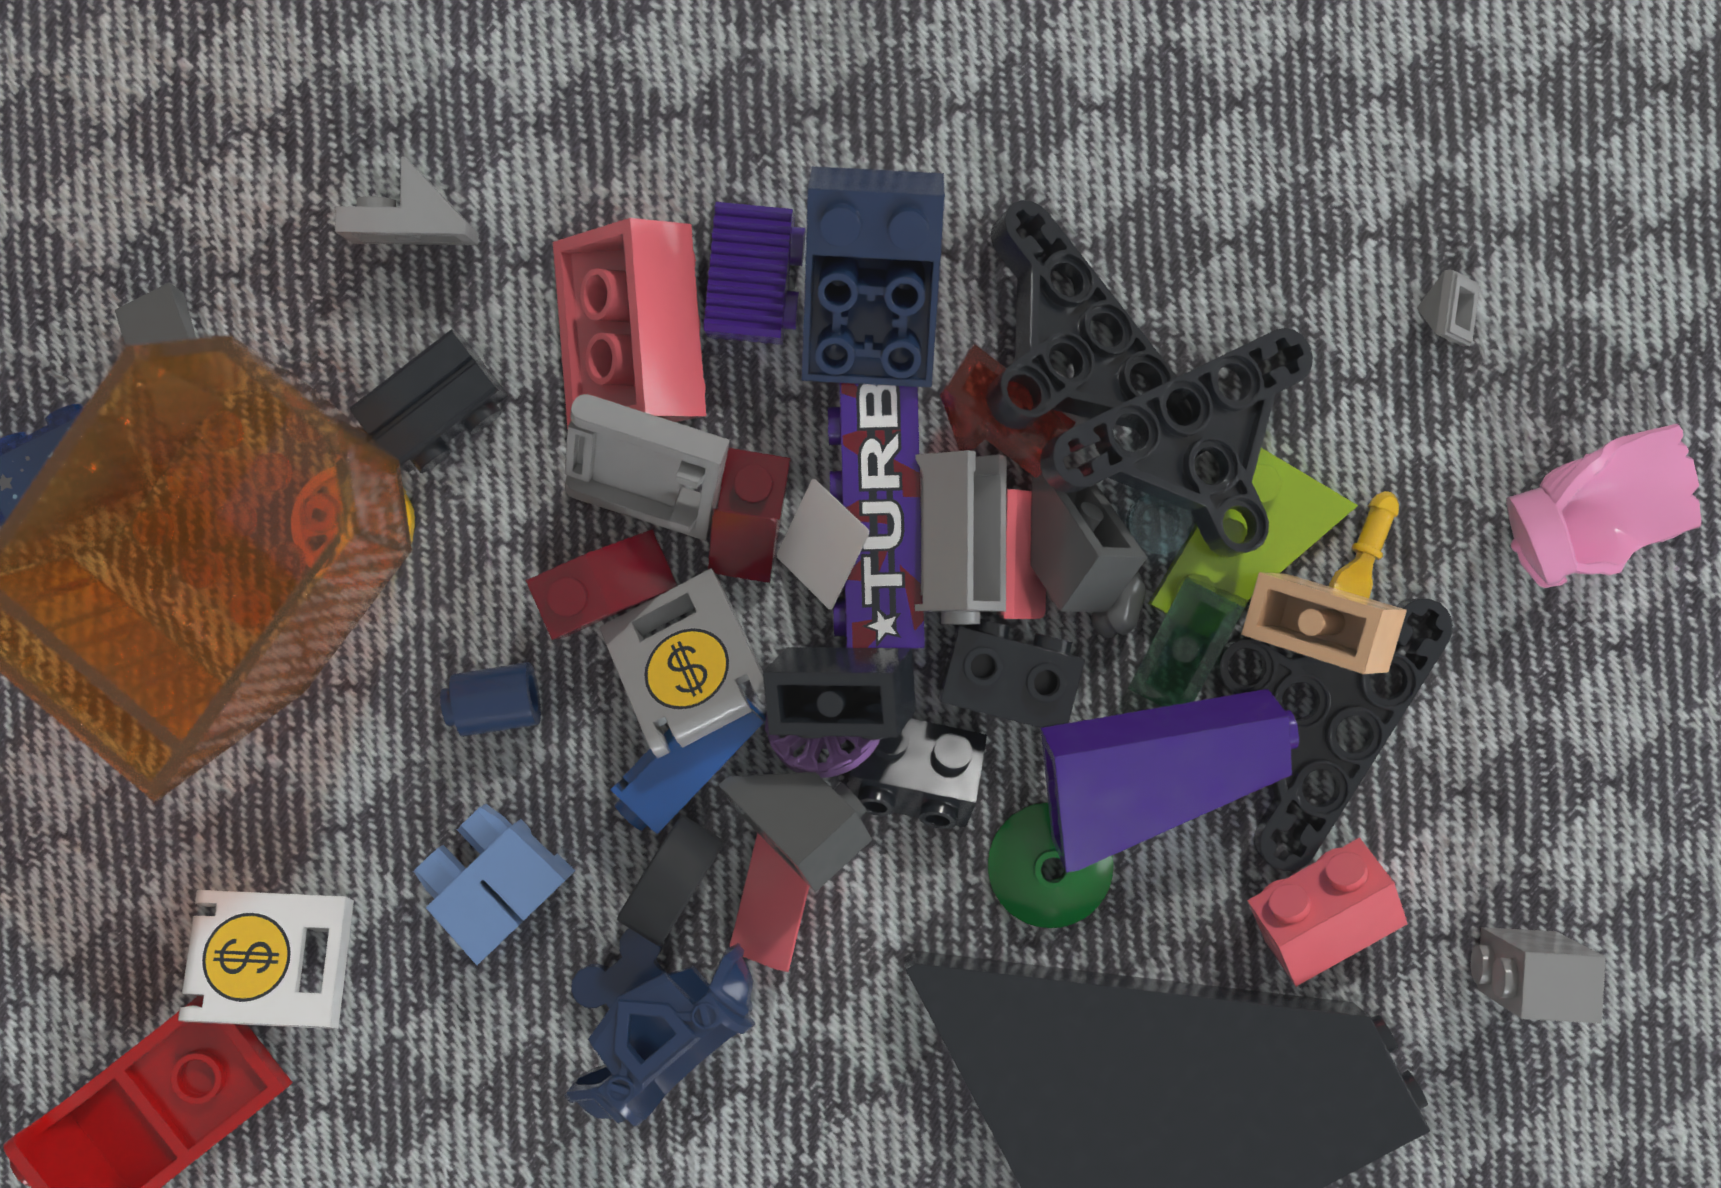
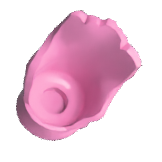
[1506,424,1701,588]

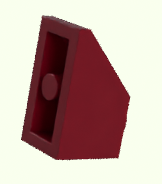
[525,529,678,640]

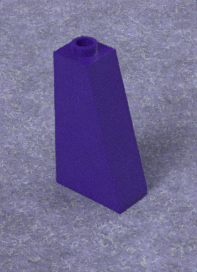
[1041,689,1299,873]

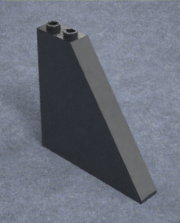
[904,951,1431,1188]

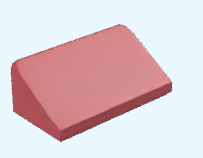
[996,489,1046,619]
[730,833,809,972]

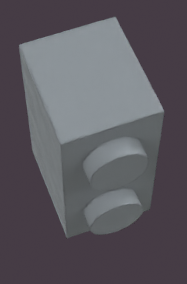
[1471,927,1606,1024]

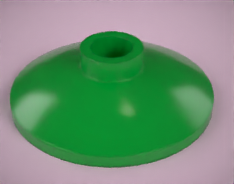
[987,802,1114,928]

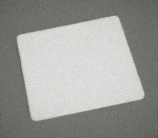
[777,479,869,609]

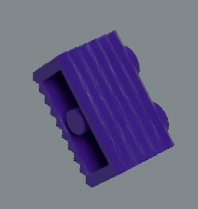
[704,202,806,345]

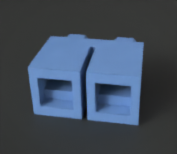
[413,804,576,965]

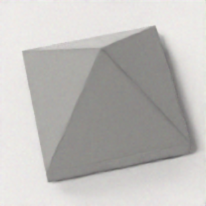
[1417,270,1480,346]

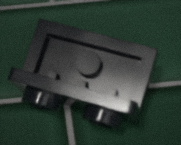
[847,718,987,829]

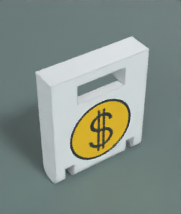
[178,890,354,1029]

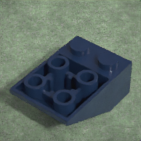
[802,166,945,388]

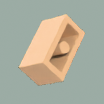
[1241,572,1407,674]

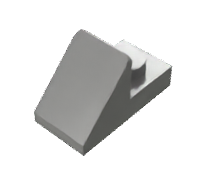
[335,156,478,245]

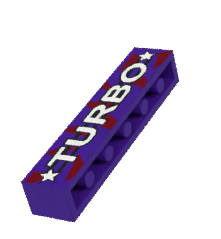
[828,383,925,648]

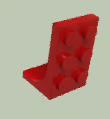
[3,996,293,1188]

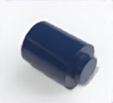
[440,662,541,737]

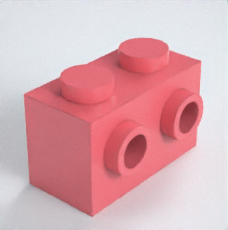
[1247,837,1408,987]

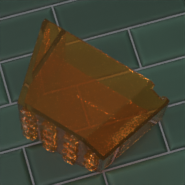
[0,335,412,802]

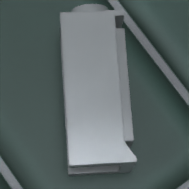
[915,450,1007,624]

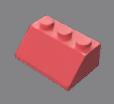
[553,218,706,430]

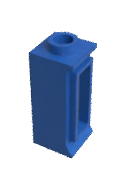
[610,696,766,834]

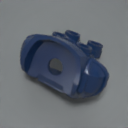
[564,928,755,1127]

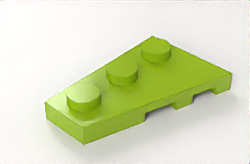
[1148,448,1358,637]

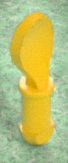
[1329,491,1399,598]

